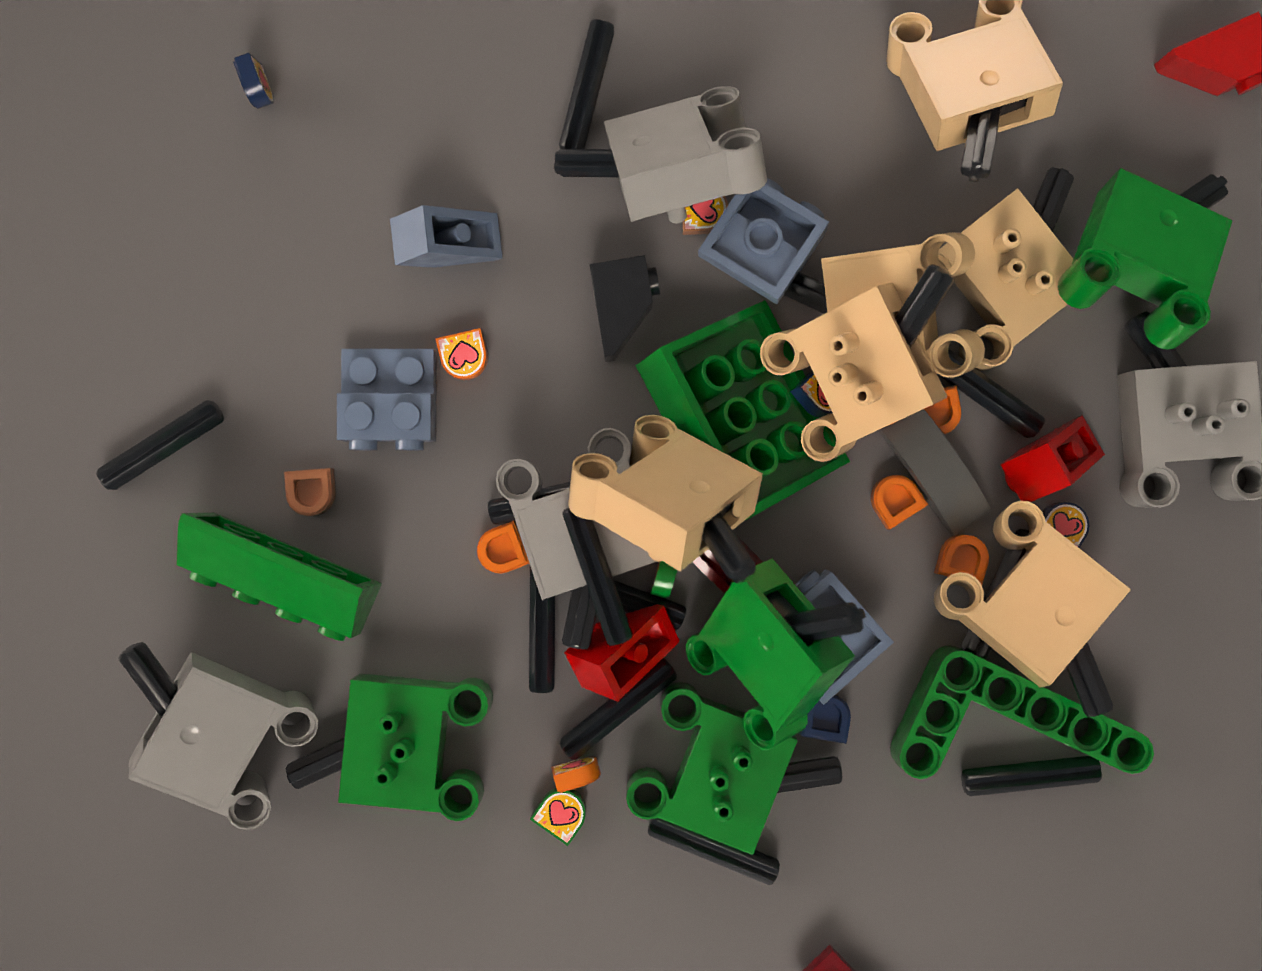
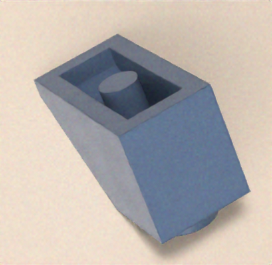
[390,205,502,268]

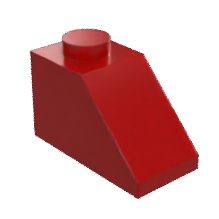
[1154,11,1262,96]
[1000,415,1105,502]
[564,604,680,702]

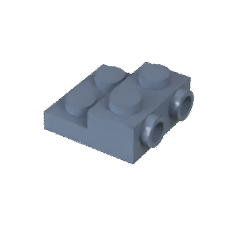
[698,178,829,304]
[337,349,436,450]
[795,569,894,705]

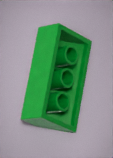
[176,513,382,641]

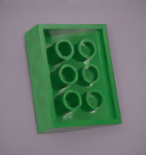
[635,300,850,521]

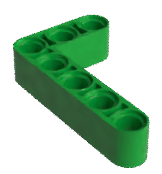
[890,645,1154,779]

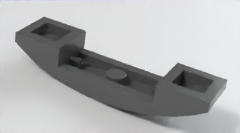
[878,409,991,537]

